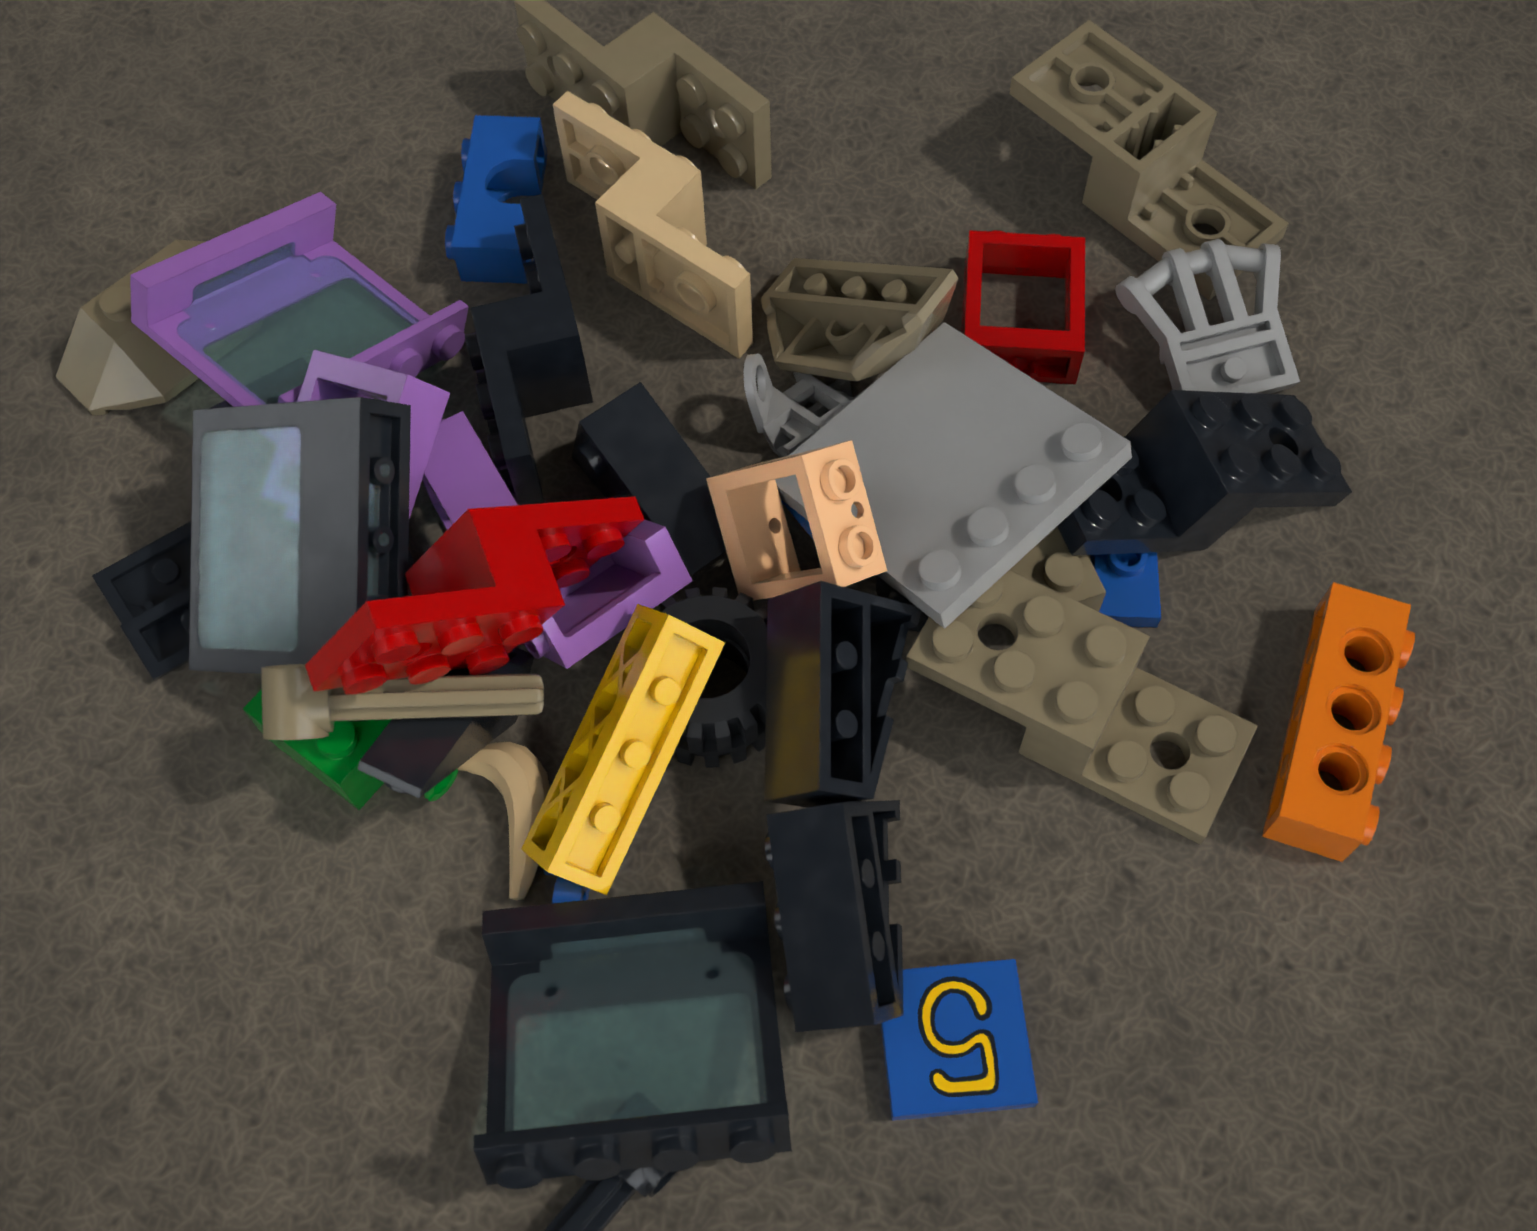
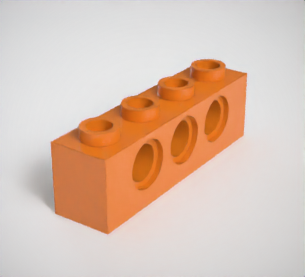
[1262,582,1415,862]

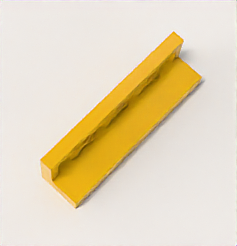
[521,604,725,895]

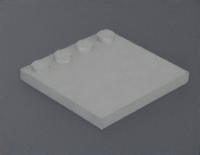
[775,322,1132,629]

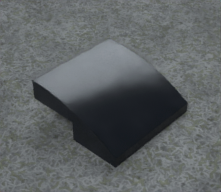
[92,521,269,681]

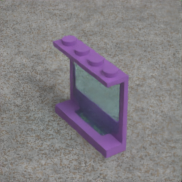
[130,192,469,447]

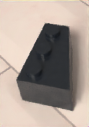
[572,382,728,588]
[765,581,922,808]
[765,800,904,1032]

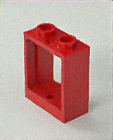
[961,230,1085,384]

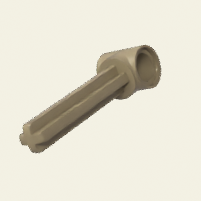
[261,664,544,740]

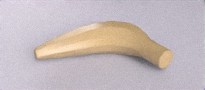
[458,742,550,900]

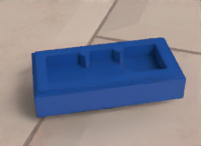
[1091,552,1161,628]

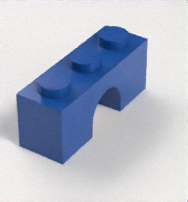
[445,115,548,284]

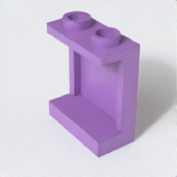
[523,520,692,669]

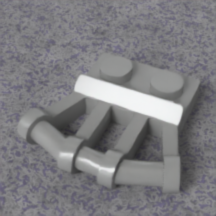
[1115,239,1300,394]

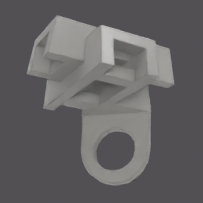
[744,353,866,457]

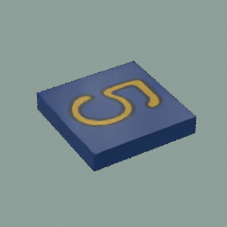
[880,959,1038,1121]

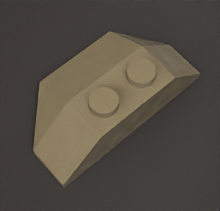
[56,240,263,415]
[761,258,959,381]

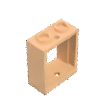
[706,440,887,600]

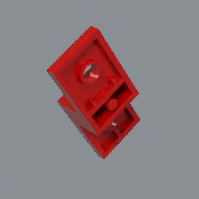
[305,496,645,695]

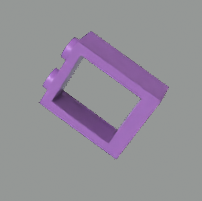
[266,350,450,522]
[422,411,517,530]

